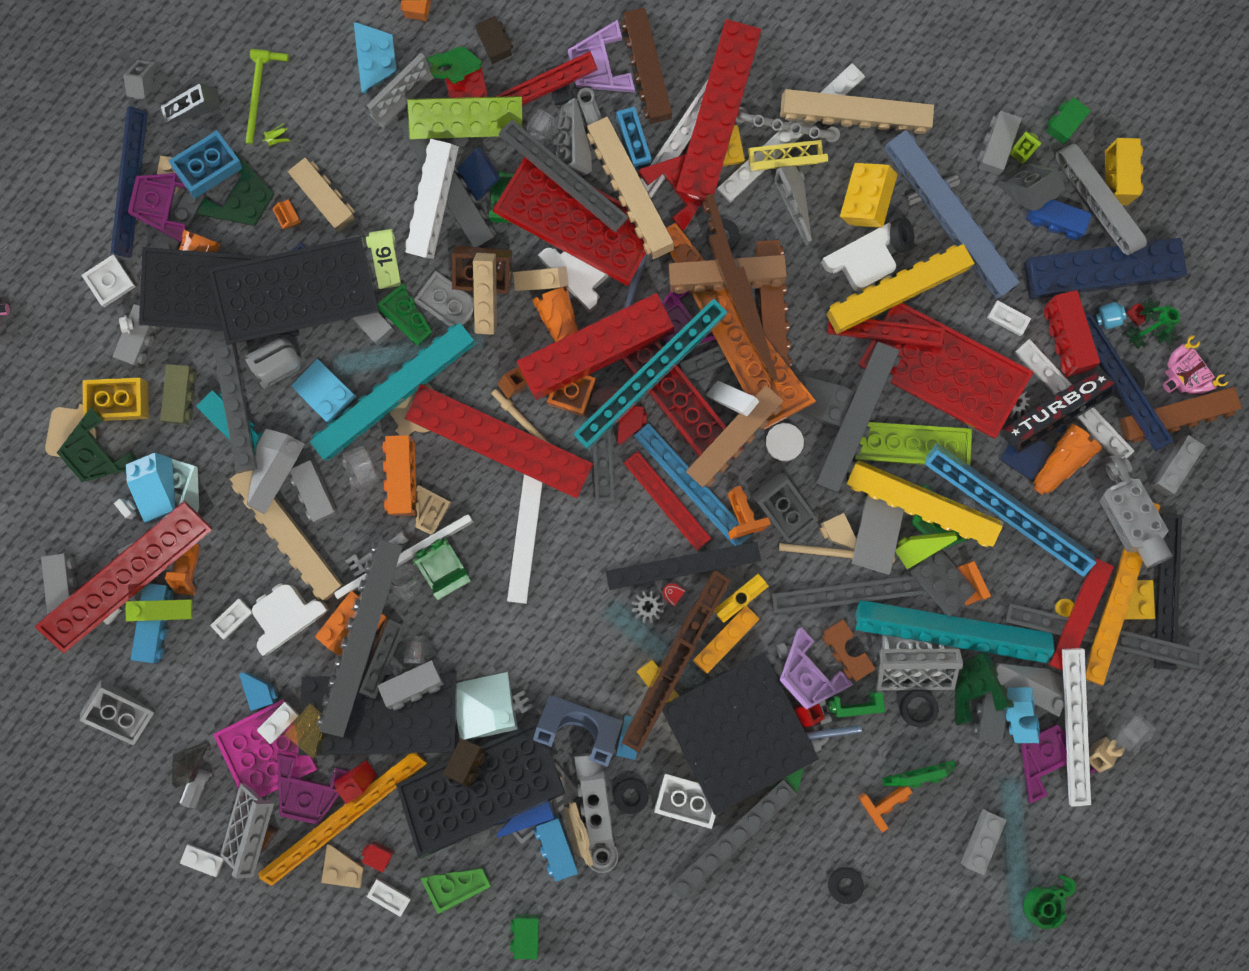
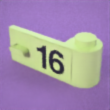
[366,229,401,289]

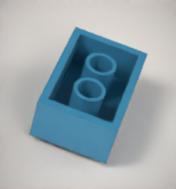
[168,130,242,199]

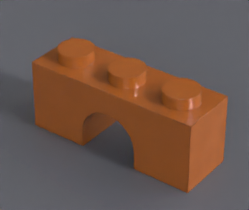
[821,619,875,682]

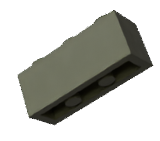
[160,364,197,425]

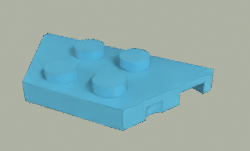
[354,23,397,93]

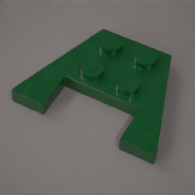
[197,151,275,226]
[56,406,138,482]
[955,653,1014,726]

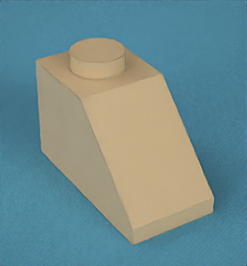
[820,513,857,550]

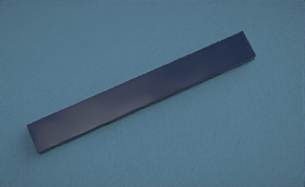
[110,106,148,258]
[1085,312,1174,451]

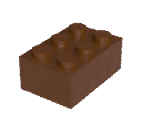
[452,246,512,294]

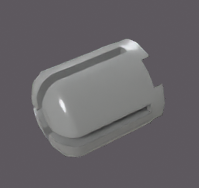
[245,337,301,389]

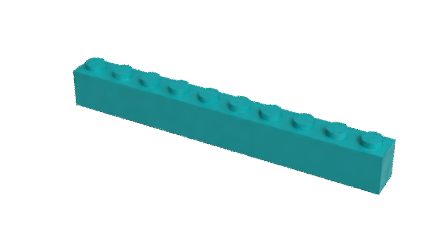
[573,299,728,451]
[310,323,477,461]
[855,600,1055,663]

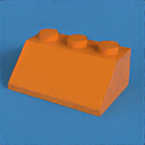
[315,590,387,656]

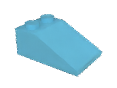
[291,359,358,423]
[126,453,176,523]

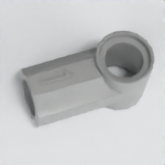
[577,88,602,126]
[180,766,212,809]

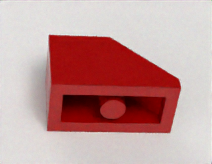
[617,406,647,445]
[333,760,377,805]

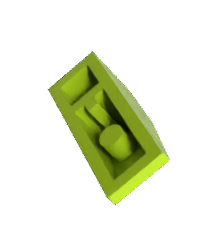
[1010,130,1042,164]
[895,532,958,569]
[126,600,193,621]

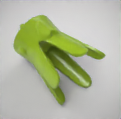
[262,122,291,146]

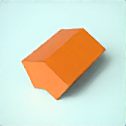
[272,199,301,229]

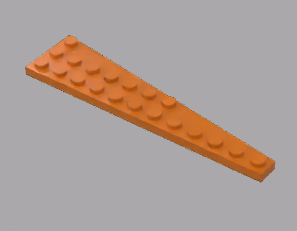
[666,223,816,429]

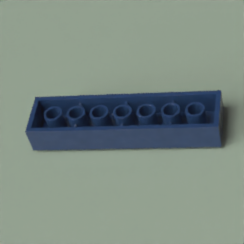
[1024,238,1188,300]

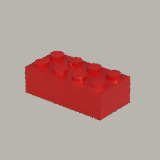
[1044,290,1100,378]

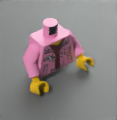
[1163,335,1229,395]

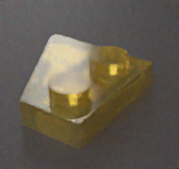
[284,703,322,759]

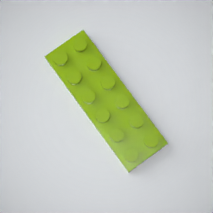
[407,96,523,139]
[854,422,972,466]

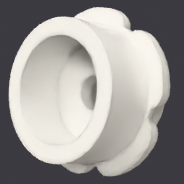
[119,315,134,334]

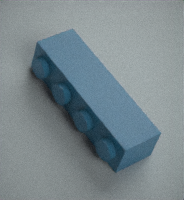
[131,583,174,663]

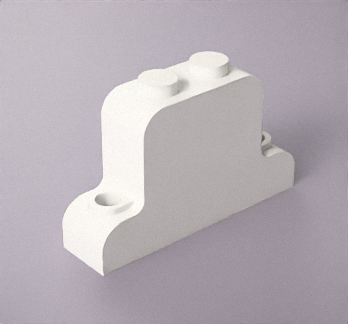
[821,222,896,292]
[538,248,609,313]
[252,583,330,656]

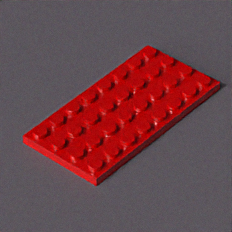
[493,157,646,286]
[858,303,1033,439]

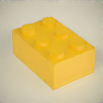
[1105,138,1143,206]
[840,163,898,228]
[83,378,149,421]

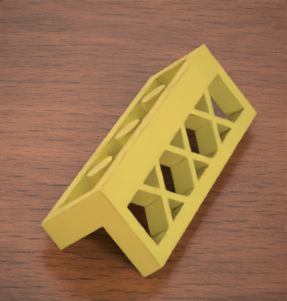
[748,140,828,171]

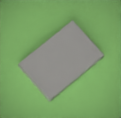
[414,271,474,327]

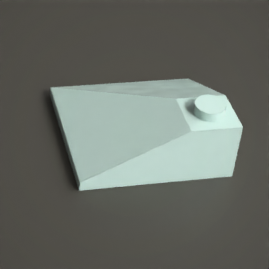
[164,459,199,517]
[456,672,518,741]

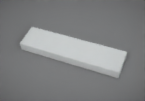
[706,381,759,416]

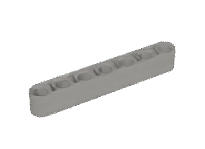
[1055,144,1147,255]

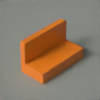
[957,561,991,606]

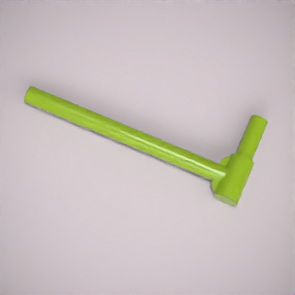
[245,49,289,145]

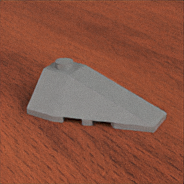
[553,98,592,177]
[774,165,812,246]
[247,429,305,514]
[995,663,1064,717]

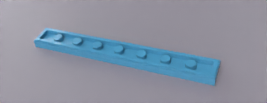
[634,423,752,546]

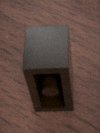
[475,16,513,64]
[442,738,486,788]

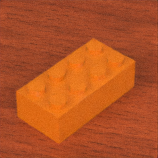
[382,435,417,516]

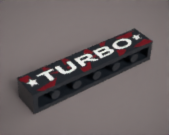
[1003,368,1116,453]

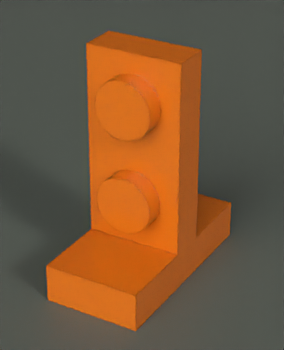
[727,486,771,540]
[165,544,200,596]
[857,786,912,833]

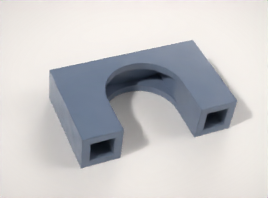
[533,695,623,767]

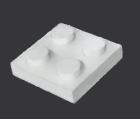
[82,254,136,307]

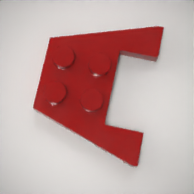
[638,154,703,231]

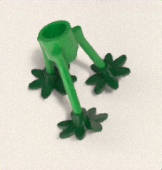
[1126,298,1181,349]

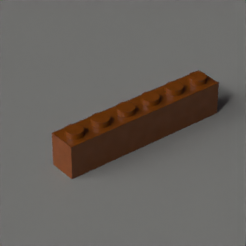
[621,7,672,124]

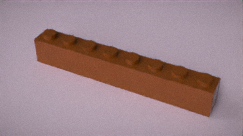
[755,240,792,369]

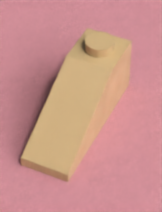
[513,266,569,291]

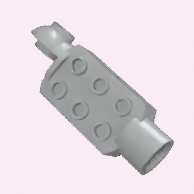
[1099,456,1173,568]
[574,752,618,873]

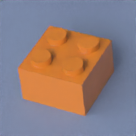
[547,375,597,417]

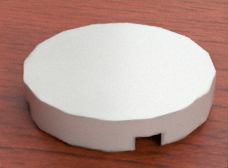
[765,423,804,461]

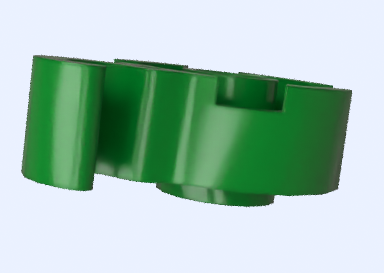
[1023,874,1076,929]

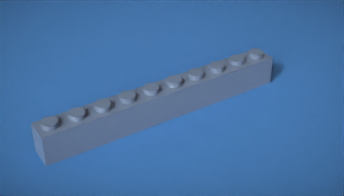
[883,130,1020,299]

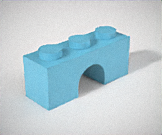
[1006,687,1040,743]

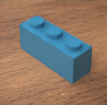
[616,107,652,171]
[533,813,578,882]

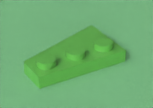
[421,867,491,914]

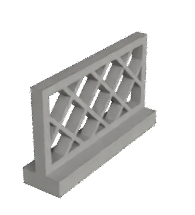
[367,53,436,129]
[876,649,963,691]
[220,783,274,879]

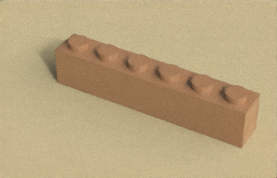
[669,255,787,294]
[686,385,783,488]

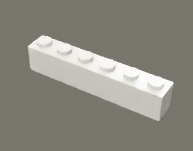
[405,139,459,259]

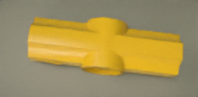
[714,574,769,623]

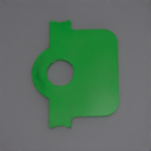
[427,47,482,84]

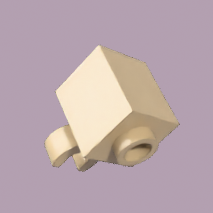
[1089,737,1125,773]

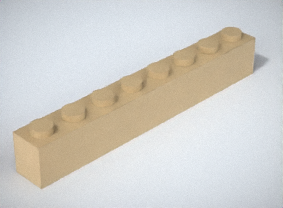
[780,89,934,134]
[586,117,674,260]
[230,470,344,601]

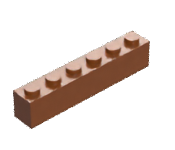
[1119,387,1242,443]

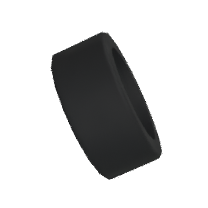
[899,690,939,728]

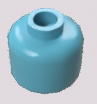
[1095,302,1126,330]

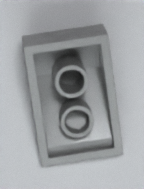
[80,680,155,745]

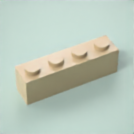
[287,158,356,233]
[473,253,497,335]

